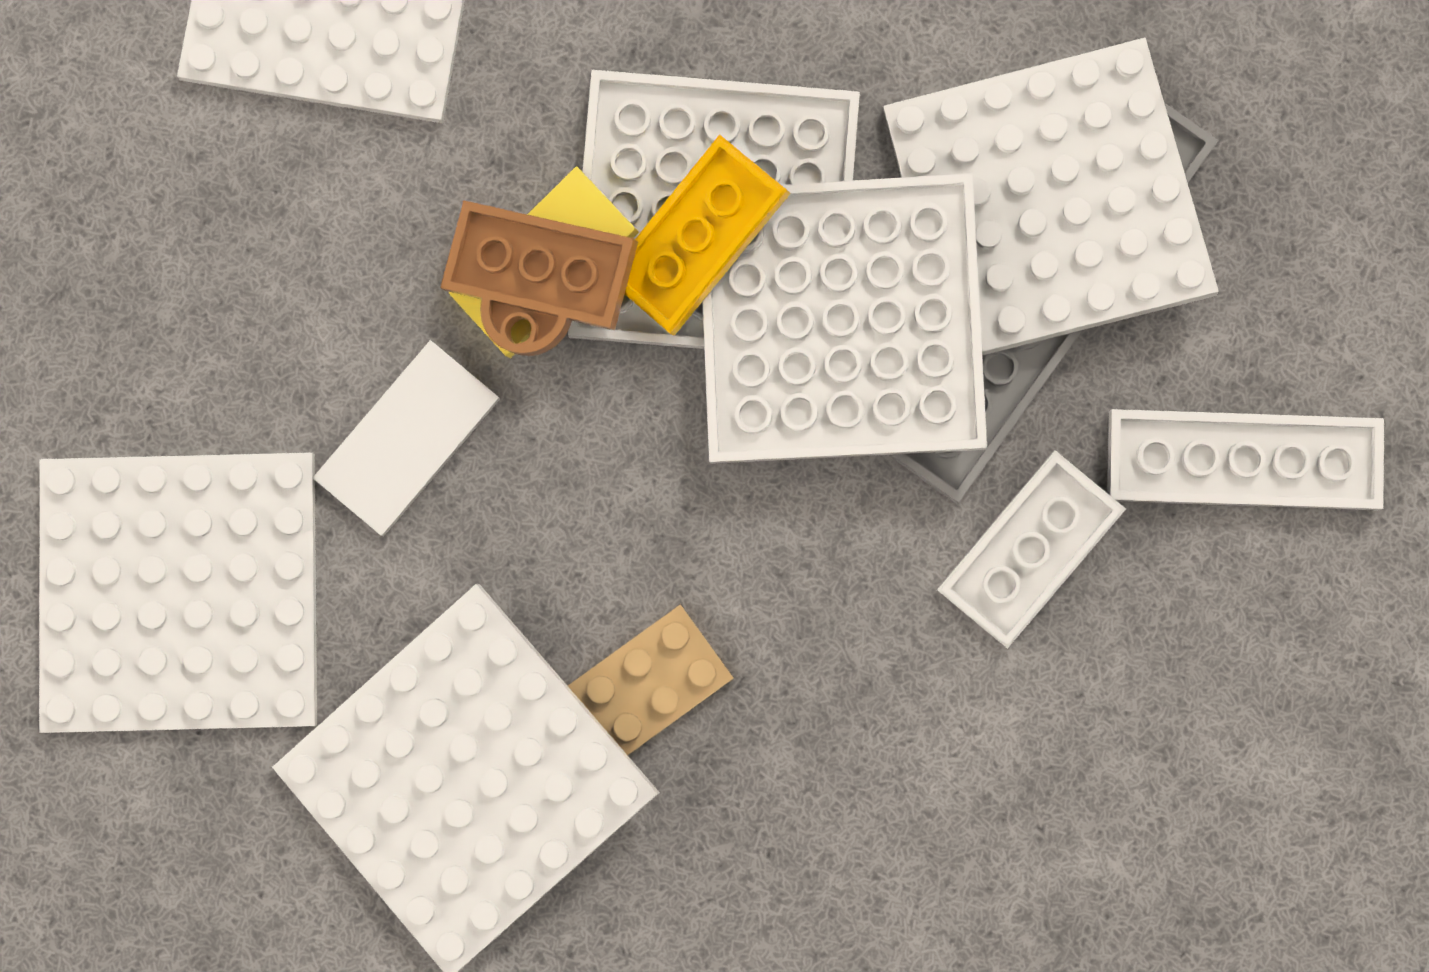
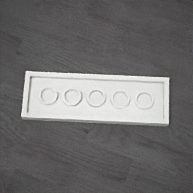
[1107,409,1384,510]

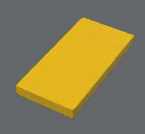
[625,134,791,336]

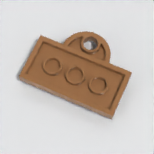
[440,200,638,356]

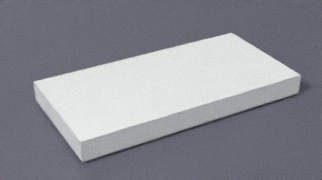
[313,340,500,537]
[937,450,1126,649]

